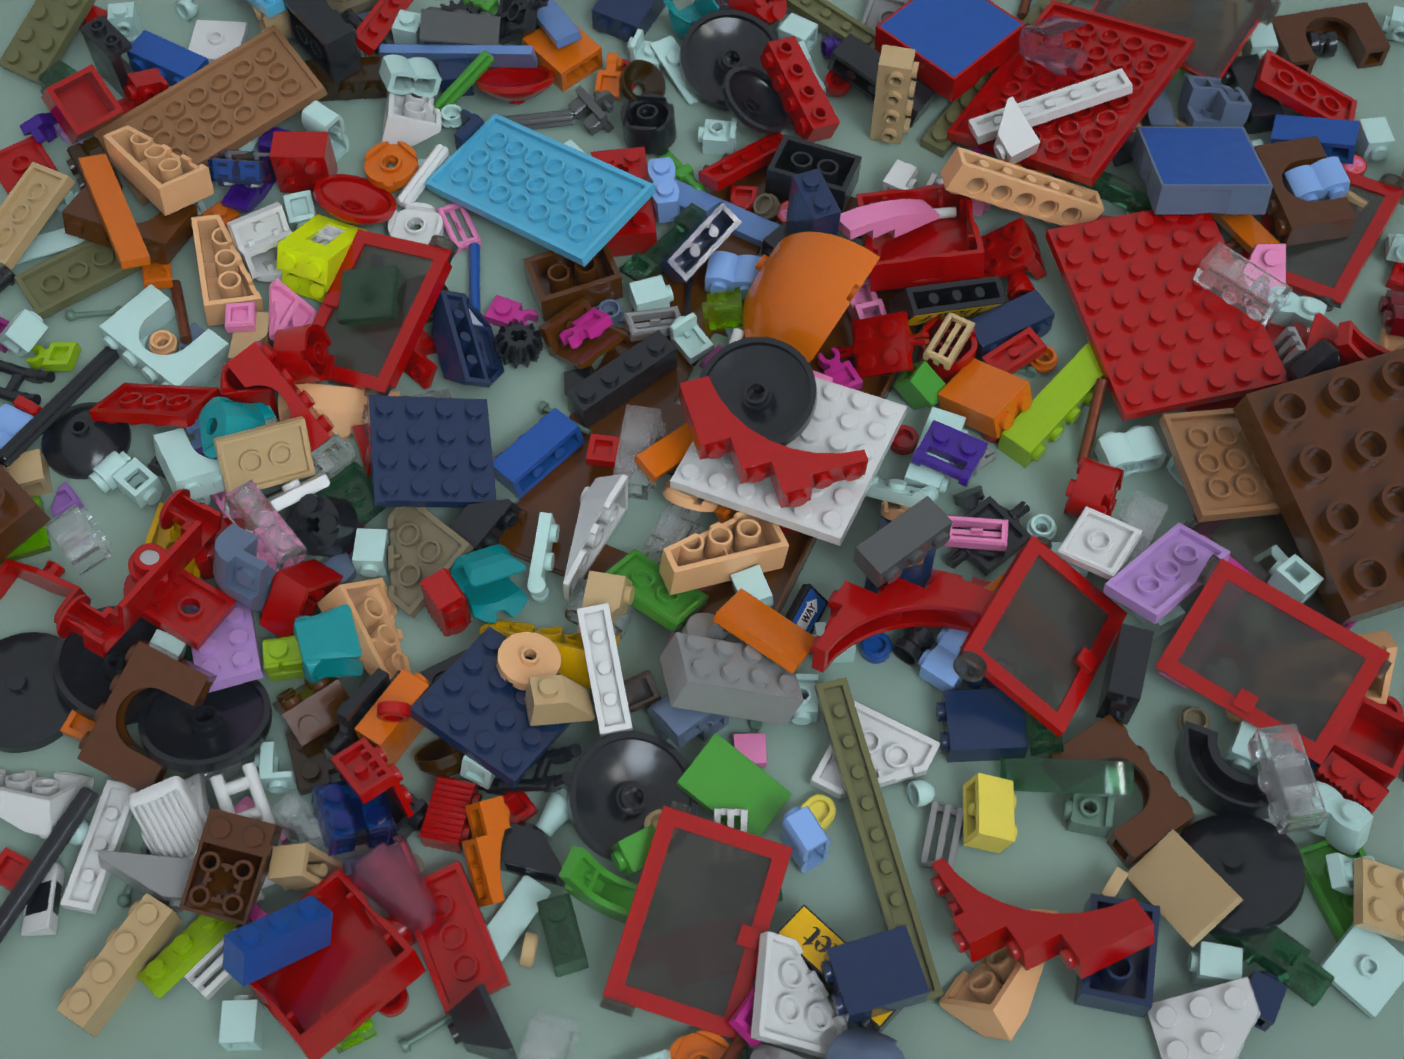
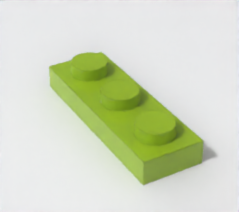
[137,914,237,1000]

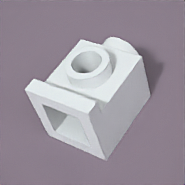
[882,159,918,191]

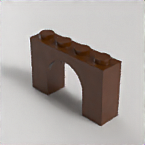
[1268,2,1391,74]
[1254,136,1357,246]
[62,181,198,265]
[77,641,217,791]
[1044,714,1196,869]

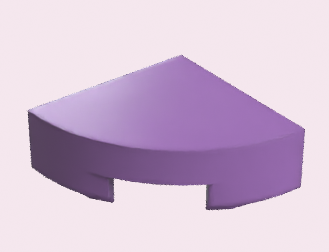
[51,482,84,523]

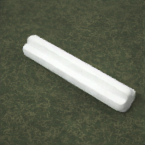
[397,144,449,208]

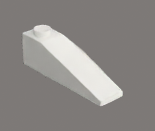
[382,90,442,147]
[563,474,628,601]
[0,769,94,839]

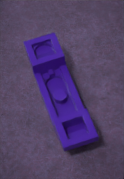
[221,127,293,212]

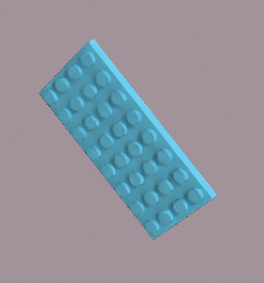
[425,113,656,267]

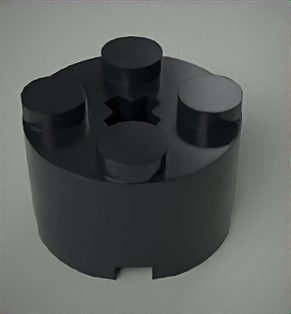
[621,93,677,156]
[283,494,358,557]

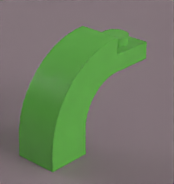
[559,845,673,934]

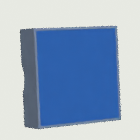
[1131,126,1273,215]

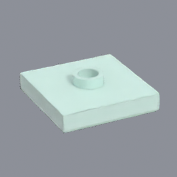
[1316,922,1404,1018]

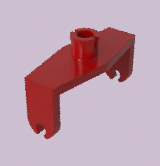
[0,558,87,624]

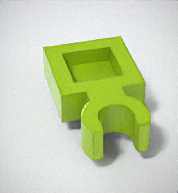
[26,342,82,372]

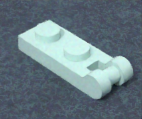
[866,474,938,507]
[527,512,560,604]

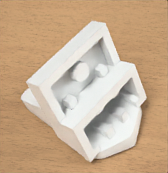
[227,202,292,282]
[128,773,211,859]

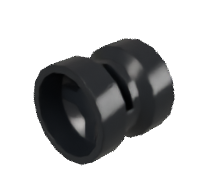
[1306,31,1338,57]
[891,626,935,666]

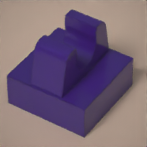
[19,112,58,144]

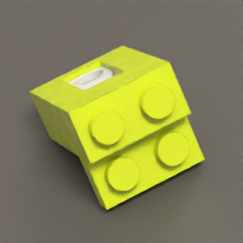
[277,214,367,302]

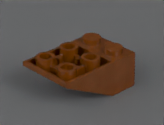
[179,808,283,925]

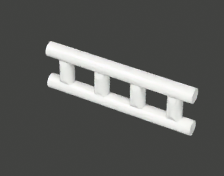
[210,762,288,903]

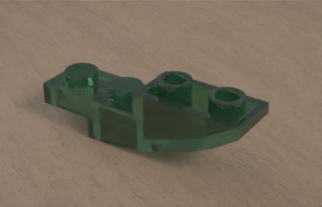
[1209,927,1335,1007]

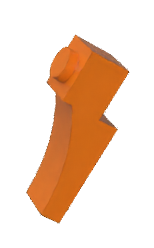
[461,795,511,907]

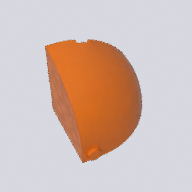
[742,232,880,363]

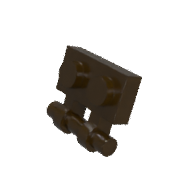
[286,723,344,796]

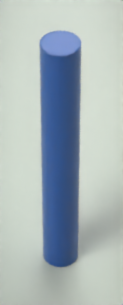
[469,243,481,313]

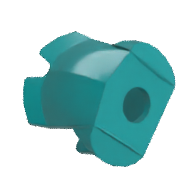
[663,0,720,40]
[198,396,275,459]
[451,544,529,624]
[294,604,363,683]

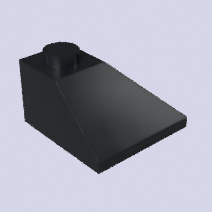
[447,983,518,1059]

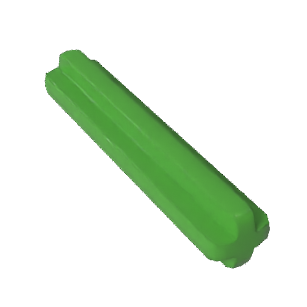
[434,50,494,111]

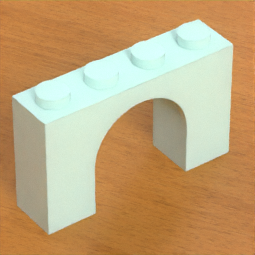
[99,284,230,387]
[153,405,278,500]

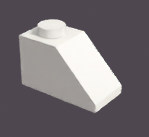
[994,96,1040,164]

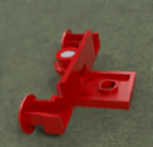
[56,489,236,658]

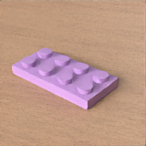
[1103,522,1231,624]
[186,589,264,693]

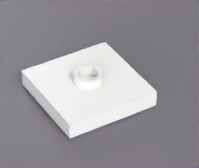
[189,20,249,64]
[260,474,330,512]
[1057,506,1142,580]

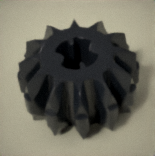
[494,319,543,369]

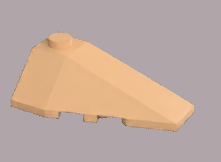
[278,383,401,441]
[317,578,412,679]
[939,909,1059,1041]

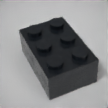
[283,0,362,84]
[765,134,862,213]

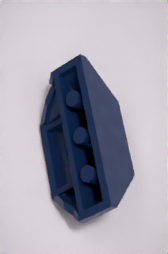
[432,290,505,388]

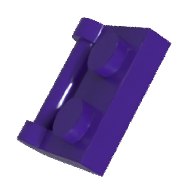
[911,420,988,487]

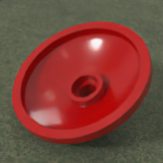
[476,66,555,104]
[313,174,396,226]

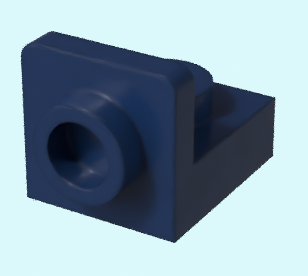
[454,109,484,150]

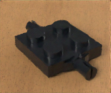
[495,0,548,45]
[946,496,1031,576]
[326,668,401,755]

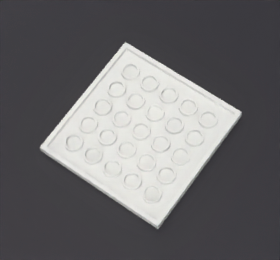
[670,377,907,546]

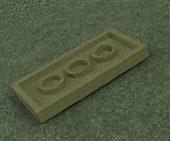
[0,0,96,87]
[14,240,142,320]

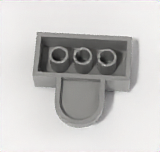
[660,613,804,726]

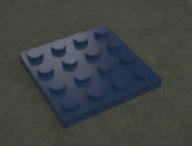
[367,395,497,508]
[410,626,591,788]

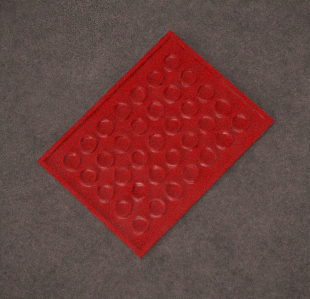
[947,0,1195,187]
[1045,209,1287,421]

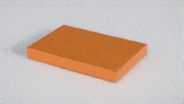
[712,588,815,674]

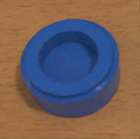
[860,633,892,664]

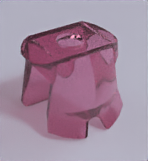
[1019,17,1089,76]

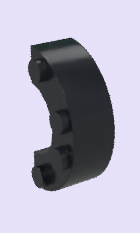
[1175,721,1314,820]

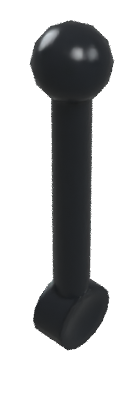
[683,276,694,316]

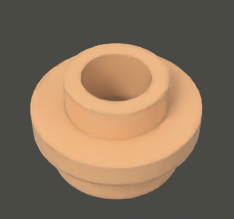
[149,330,178,355]

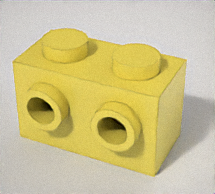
[963,773,1017,854]

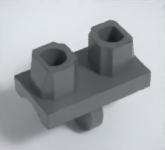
[568,85,615,135]

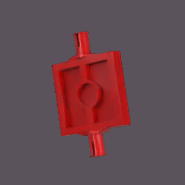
[838,311,930,379]

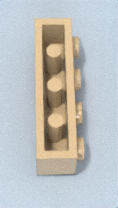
[870,45,919,145]
[56,893,183,1038]

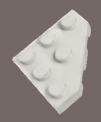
[810,701,941,799]
[751,931,848,1059]
[1148,977,1261,1059]

